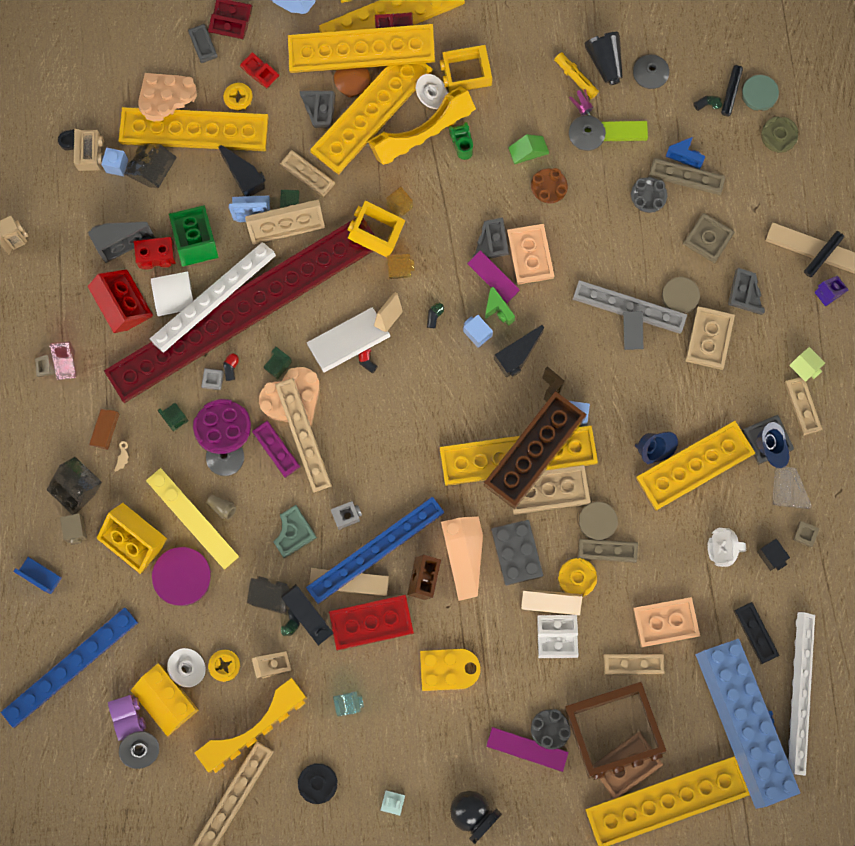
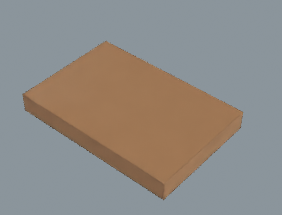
[592,731,663,799]

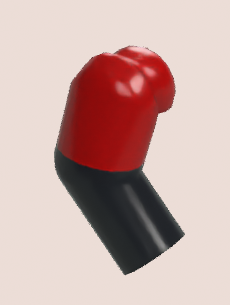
[358,348,378,374]
[223,353,239,381]

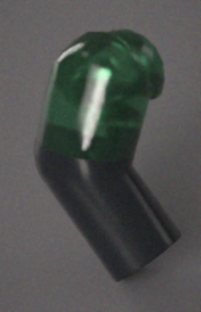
[693,96,722,111]
[427,303,444,329]
[280,609,300,636]

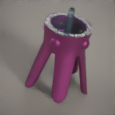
[569,89,594,116]

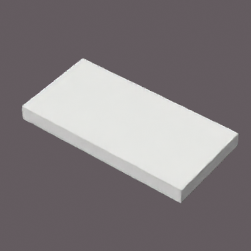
[307,307,390,372]

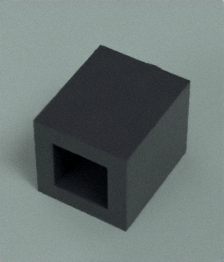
[757,538,790,571]

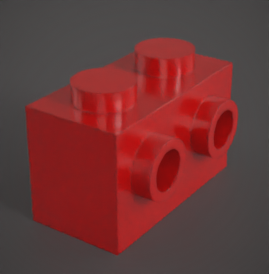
[134,237,176,270]

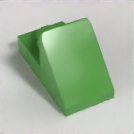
[485,287,515,326]

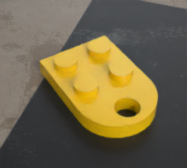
[420,649,480,691]

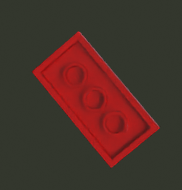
[329,595,414,651]

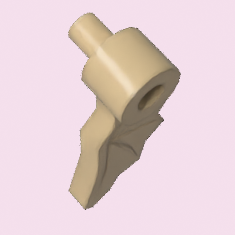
[114,441,129,472]

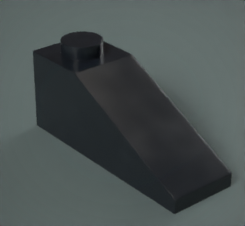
[218,145,266,196]
[494,325,544,378]
[280,584,334,646]

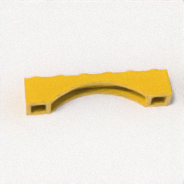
[368,86,476,165]
[195,678,307,773]

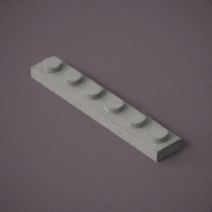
[573,280,687,334]

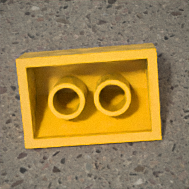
[97,503,167,574]
[130,663,199,737]

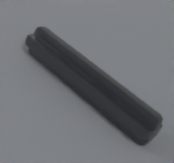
[721,65,743,117]
[804,231,844,277]

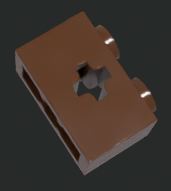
[407,554,441,600]

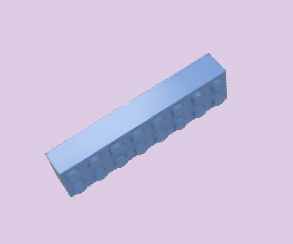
[695,639,800,809]

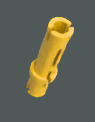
[554,52,599,99]

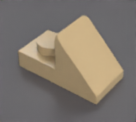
[252,651,291,679]

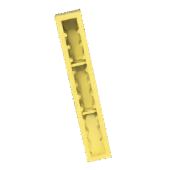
[146,468,239,570]

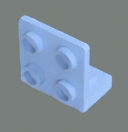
[229,195,270,222]

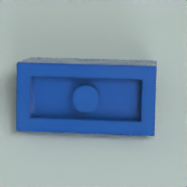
[13,557,62,594]

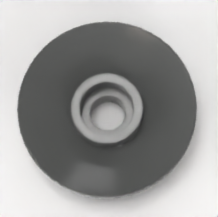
[633,55,669,89]
[569,116,606,151]
[206,447,244,476]
[119,731,159,769]

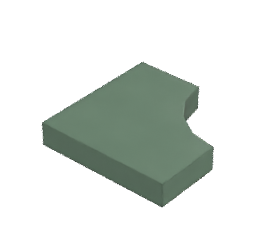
[273,505,317,558]

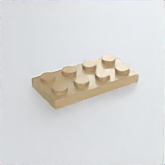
[245,200,325,245]
[512,465,591,515]

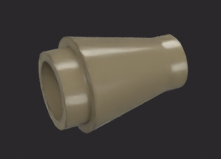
[206,495,236,520]

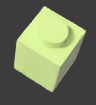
[789,347,825,382]

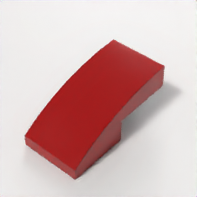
[240,52,280,89]

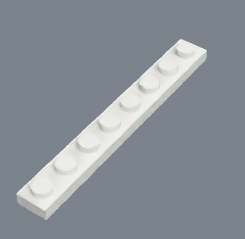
[150,242,276,353]
[788,612,815,776]

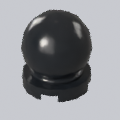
[450,791,502,844]

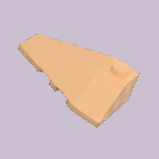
[441,516,483,601]

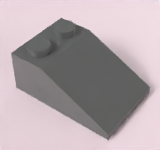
[88,222,155,263]

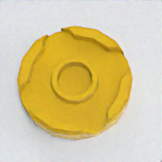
[558,558,597,597]

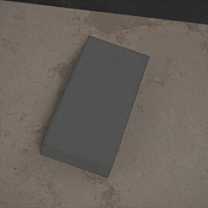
[188,24,218,63]
[623,311,644,350]

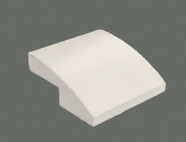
[151,271,194,316]
[537,615,579,658]

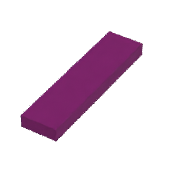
[486,727,569,772]

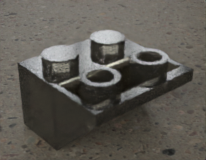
[125,144,177,188]
[47,457,102,515]
[247,576,290,615]

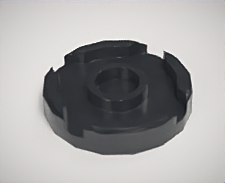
[298,763,338,804]

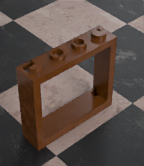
[565,682,666,780]

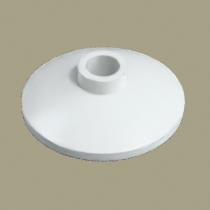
[416,74,448,109]
[167,648,206,687]

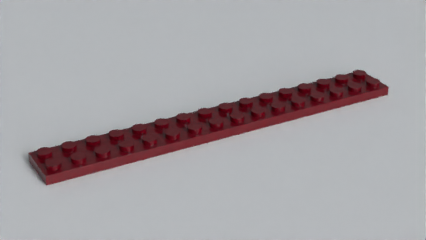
[104,218,375,403]

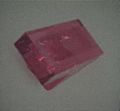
[50,341,77,380]

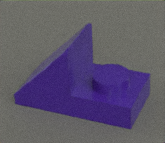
[815,276,849,306]

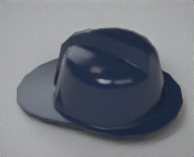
[756,422,790,468]
[635,432,678,464]

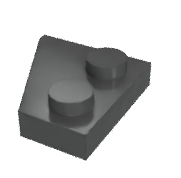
[473,217,509,259]

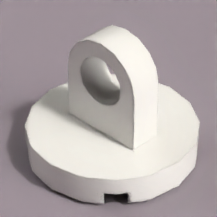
[707,528,746,567]

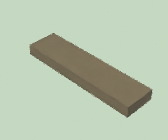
[649,158,726,195]

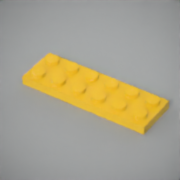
[636,421,755,511]

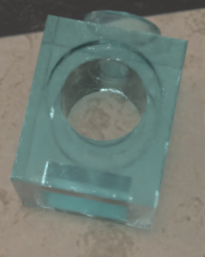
[333,692,364,717]

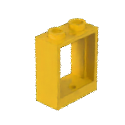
[439,45,492,93]
[347,200,405,258]

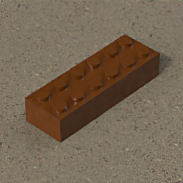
[484,391,587,510]

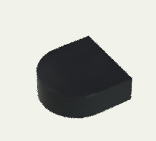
[58,129,74,151]

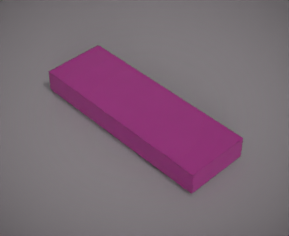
[467,250,520,303]
[252,420,300,478]

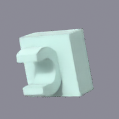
[381,790,405,816]

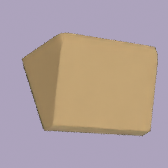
[374,292,403,332]

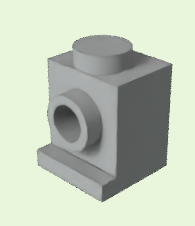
[331,501,362,530]

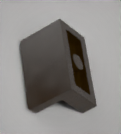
[542,366,565,402]

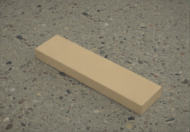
[309,568,389,597]

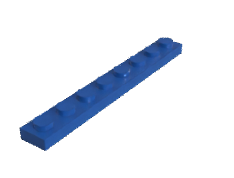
[306,497,444,604]
[0,608,138,728]

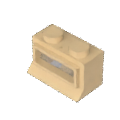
[74,129,104,171]
[0,216,28,255]

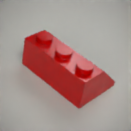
[87,269,153,333]

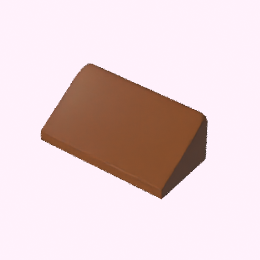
[89,409,120,450]

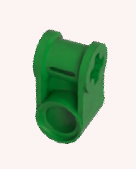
[449,122,473,160]

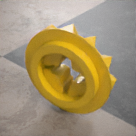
[223,83,253,111]
[208,650,240,682]

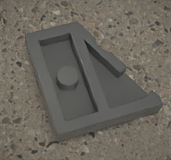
[300,91,335,128]
[728,268,765,315]

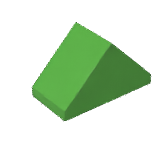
[508,134,549,165]

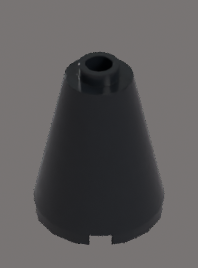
[584,32,623,86]

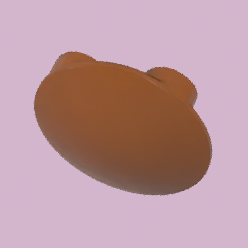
[334,67,370,97]
[531,168,568,203]

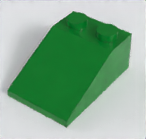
[169,205,219,267]

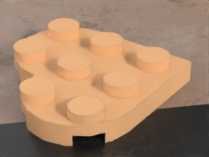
[138,73,197,121]
[259,367,320,427]

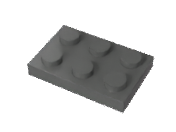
[491,520,543,586]

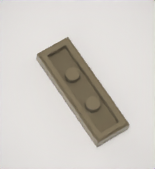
[578,539,638,563]

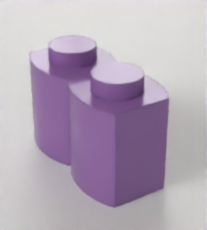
[108,695,146,741]

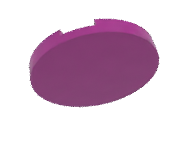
[193,399,251,454]
[152,547,211,606]

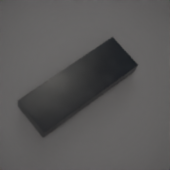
[734,602,780,664]

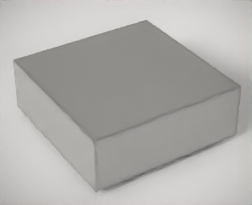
[201,368,224,390]

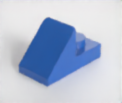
[666,137,705,169]

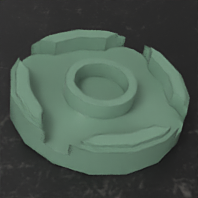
[742,75,779,111]

